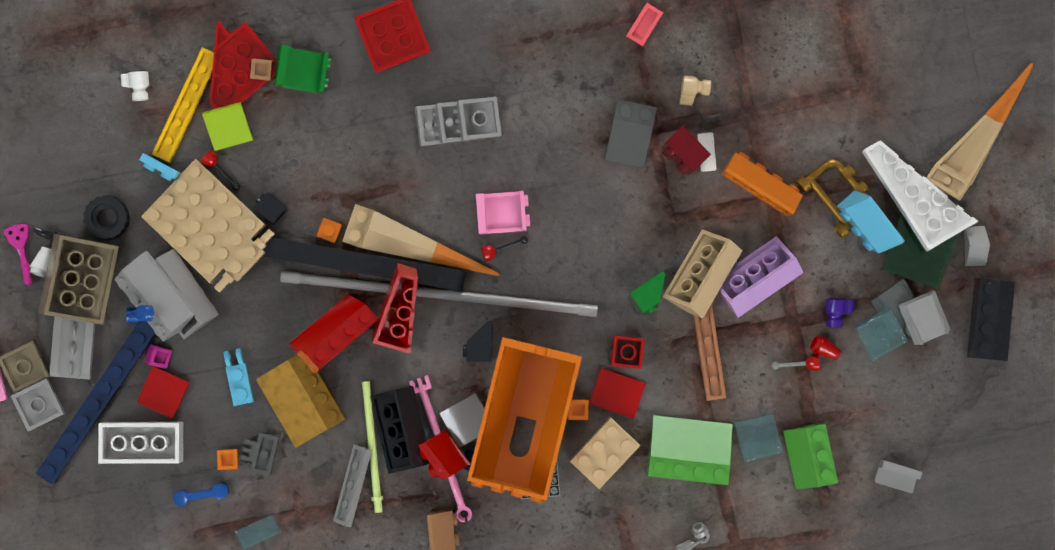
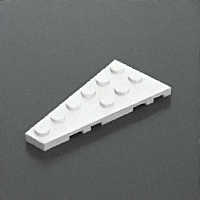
[862,141,978,252]

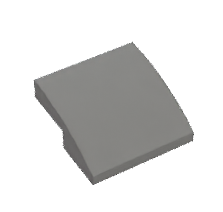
[439,392,485,448]

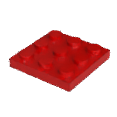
[354,0,431,74]

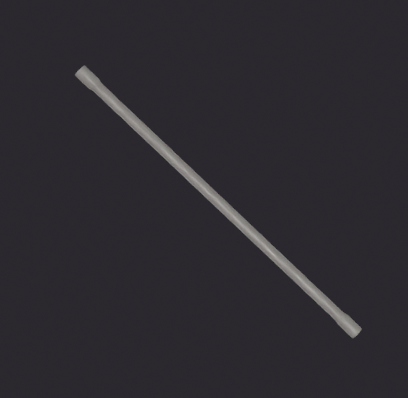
[280,270,598,317]

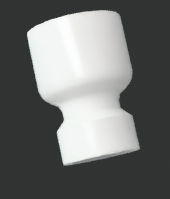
[121,71,149,101]

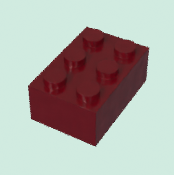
[661,126,711,176]

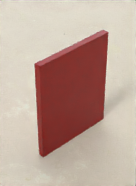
[589,368,646,419]

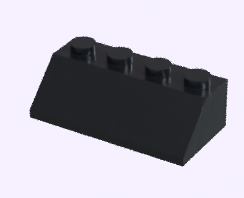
[967,278,1015,361]
[370,386,430,474]

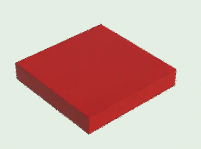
[137,366,190,419]

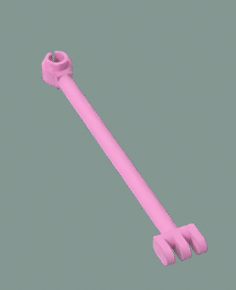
[409,375,472,522]

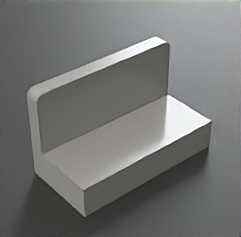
[874,459,922,493]

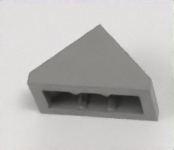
[964,226,990,266]

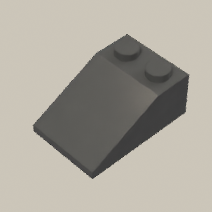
[605,100,657,168]

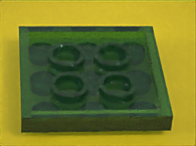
[881,213,957,289]

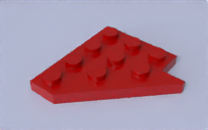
[209,21,277,109]

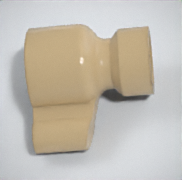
[679,75,711,106]

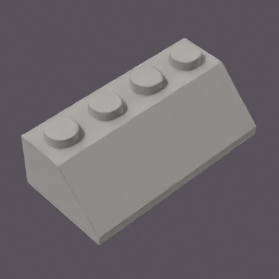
[155,249,219,339]
[115,251,196,342]

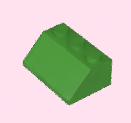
[783,422,838,489]

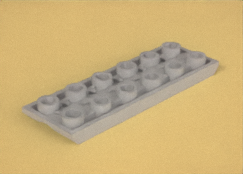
[50,316,96,379]

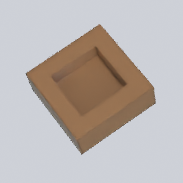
[250,59,272,81]

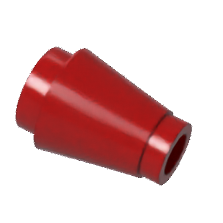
[810,335,841,360]

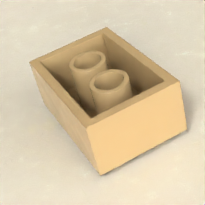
[570,417,640,489]

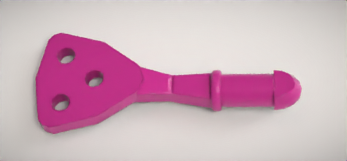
[4,224,33,285]

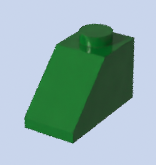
[629,271,665,314]

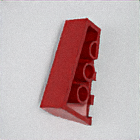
[372,263,418,354]

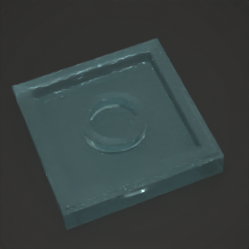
[854,307,908,360]
[734,413,783,462]

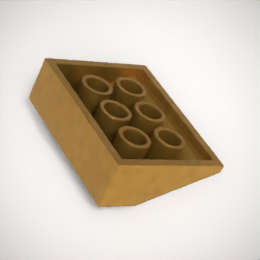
[256,355,347,448]

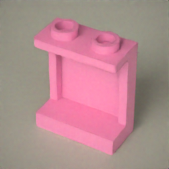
[476,190,530,235]

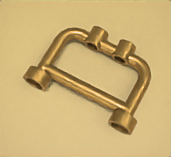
[795,160,869,239]

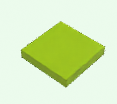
[202,102,253,151]

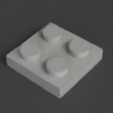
[11,378,66,432]

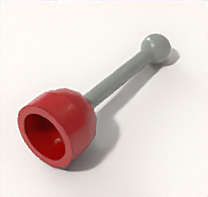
[771,355,820,371]

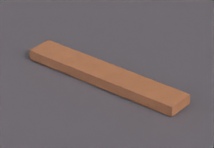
[693,304,726,401]

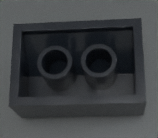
[463,321,493,362]

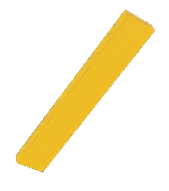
[152,47,214,163]

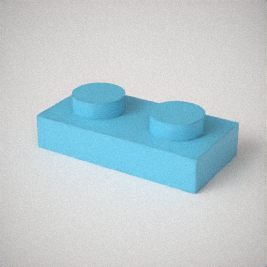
[139,153,182,181]

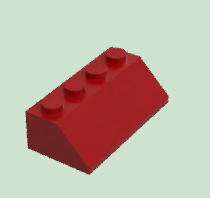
[289,294,378,374]

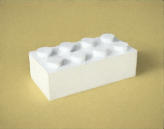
[98,422,183,464]

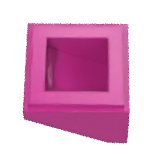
[144,344,172,369]

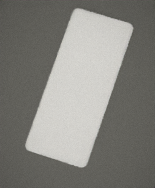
[697,133,716,172]

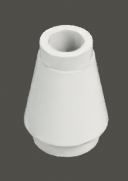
[29,247,51,278]

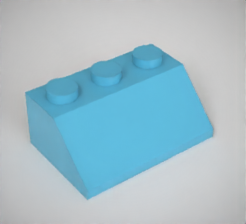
[837,190,905,253]

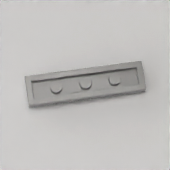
[333,444,372,527]

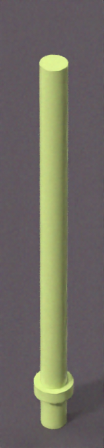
[362,381,383,513]

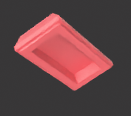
[626,3,663,47]

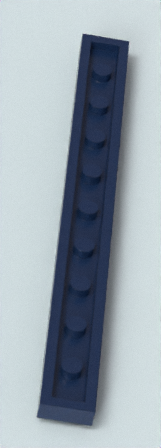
[36,321,156,485]

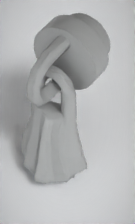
[675,522,710,550]

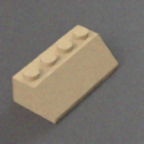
[663,230,742,319]

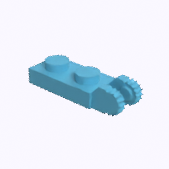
[224,348,254,406]

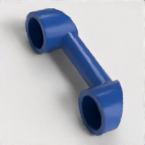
[126,305,154,323]
[173,482,229,506]

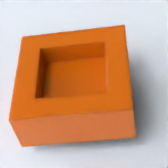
[316,218,342,243]
[568,400,589,420]
[217,449,239,470]

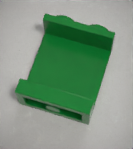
[273,45,331,93]

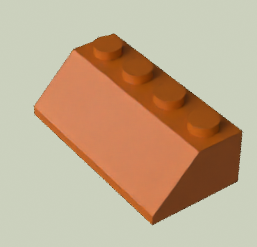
[721,152,803,217]

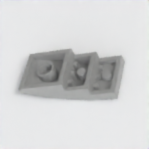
[415,97,502,147]

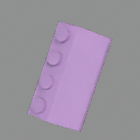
[719,236,804,318]

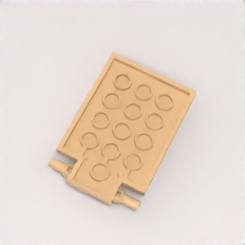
[141,159,274,293]

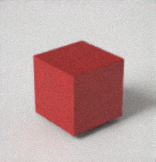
[610,335,645,369]

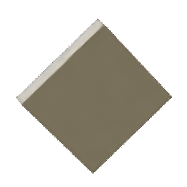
[0,340,51,394]

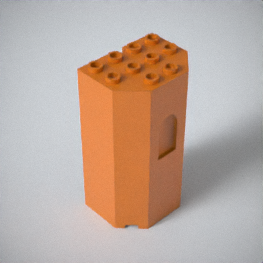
[467,337,582,503]

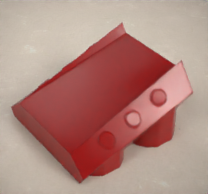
[418,429,470,480]

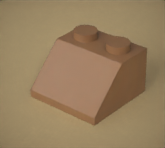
[427,509,460,550]

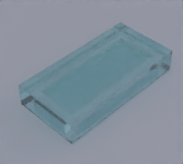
[235,514,280,550]

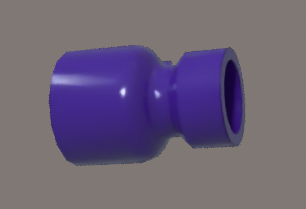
[825,298,854,328]

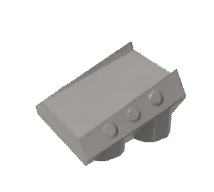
[899,291,950,345]

